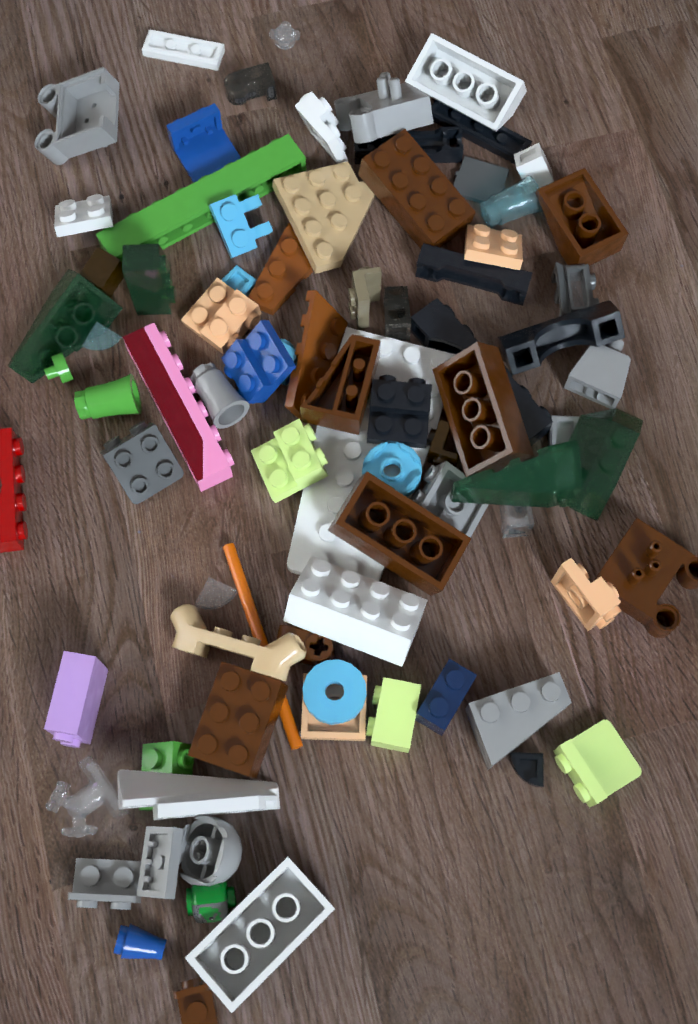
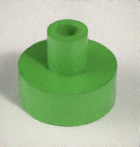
[44,353,74,384]

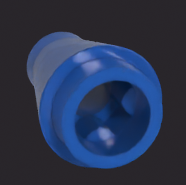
[113,923,167,960]

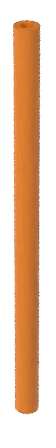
[223,543,303,750]

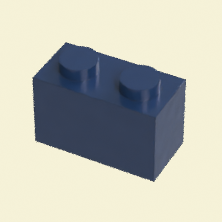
[415,659,477,736]

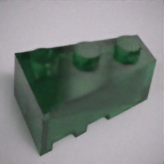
[122,244,176,316]

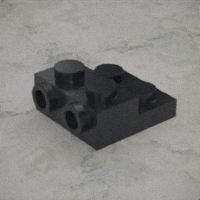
[367,375,432,449]

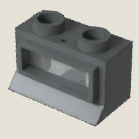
[551,262,599,317]

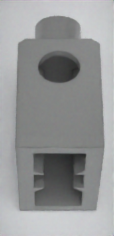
[564,339,631,410]

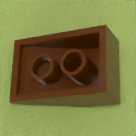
[536,168,629,266]

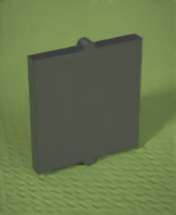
[453,156,510,208]

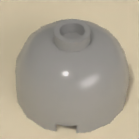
[179,816,242,886]

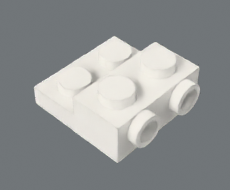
[295,91,349,164]

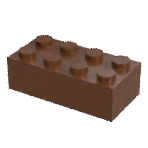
[358,129,476,249]
[432,342,534,480]
[328,472,471,596]

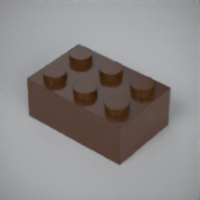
[188,661,288,779]

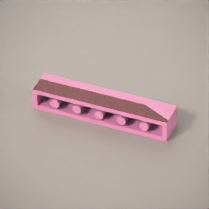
[123,323,234,492]

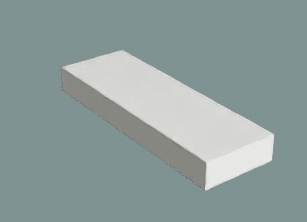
[142,29,225,71]

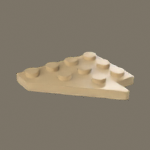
[272,161,375,274]

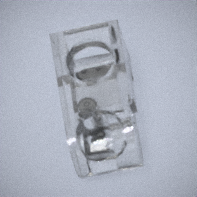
[497,478,535,538]

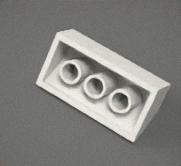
[405,33,527,132]

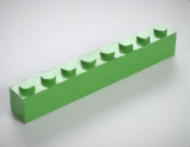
[96,134,306,268]

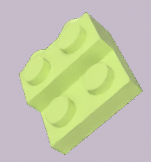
[251,418,328,503]

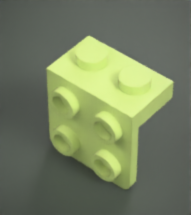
[553,720,642,808]

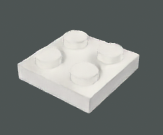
[54,194,113,237]

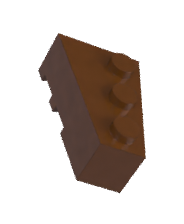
[300,334,381,435]

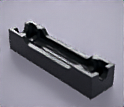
[354,127,464,164]
[415,243,533,306]

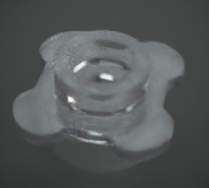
[269,21,300,50]

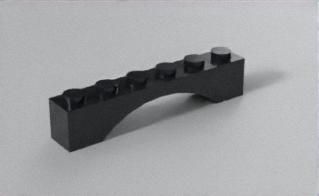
[409,298,553,446]

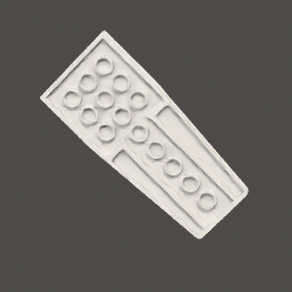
[287,327,456,582]

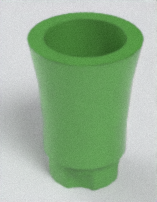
[74,374,142,420]

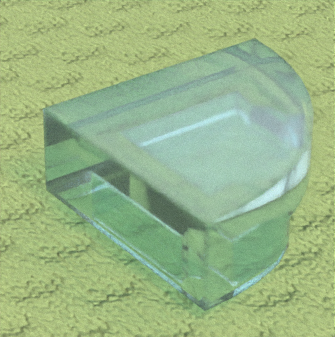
[82,322,122,351]

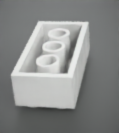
[283,556,428,667]
[185,857,335,1013]

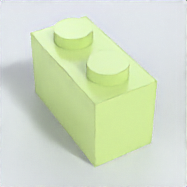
[366,677,421,753]

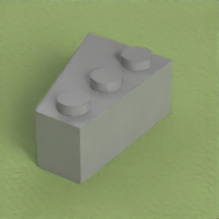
[465,672,572,771]

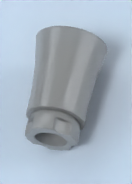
[190,362,250,429]

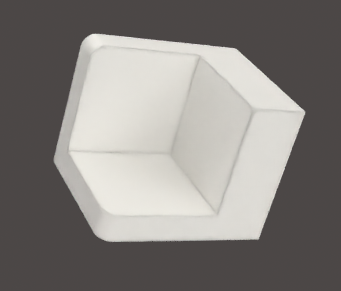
[514,143,554,193]

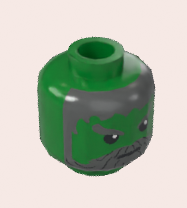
[186,881,236,923]

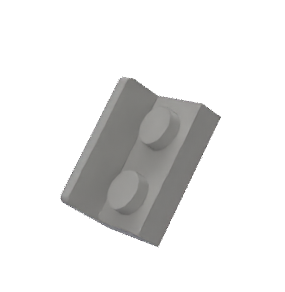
[137,826,184,900]
[68,858,141,910]

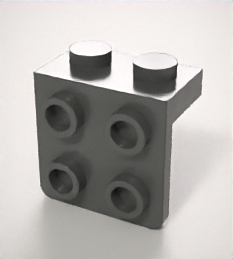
[100,421,184,504]

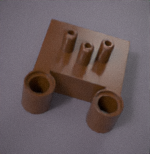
[594,518,698,638]

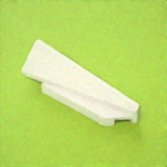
[117,769,280,820]

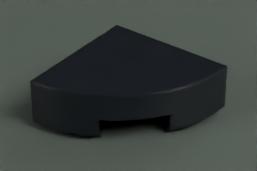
[510,752,544,788]

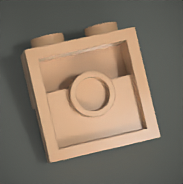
[181,277,262,355]
[551,558,622,631]

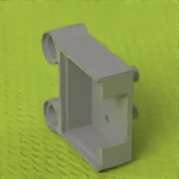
[34,67,120,165]
[334,72,433,143]

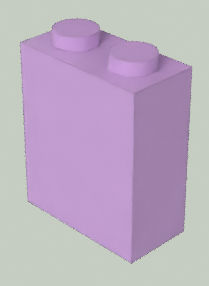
[44,651,108,748]

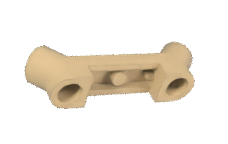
[170,604,307,682]

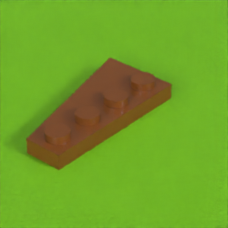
[284,290,348,420]

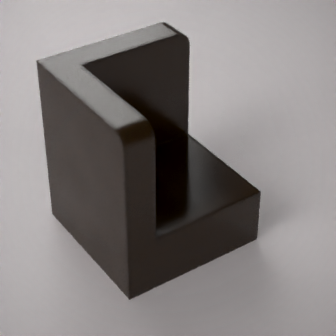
[79,247,128,298]

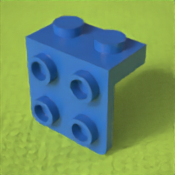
[166,103,241,183]

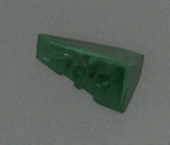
[8,269,123,384]
[450,440,583,508]

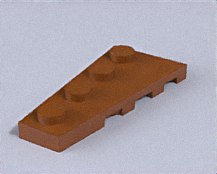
[248,222,313,315]

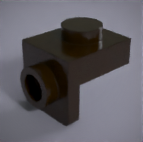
[427,420,459,467]

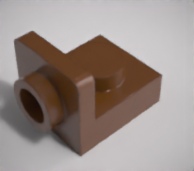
[173,977,219,1024]

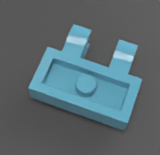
[209,194,273,258]

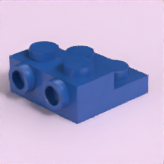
[221,320,297,404]

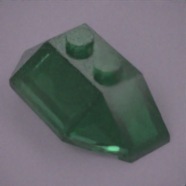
[556,408,643,521]

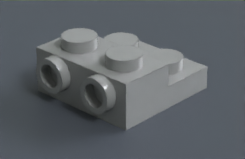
[411,461,494,538]

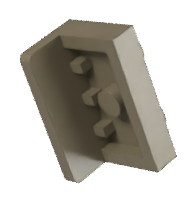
[348,267,382,330]

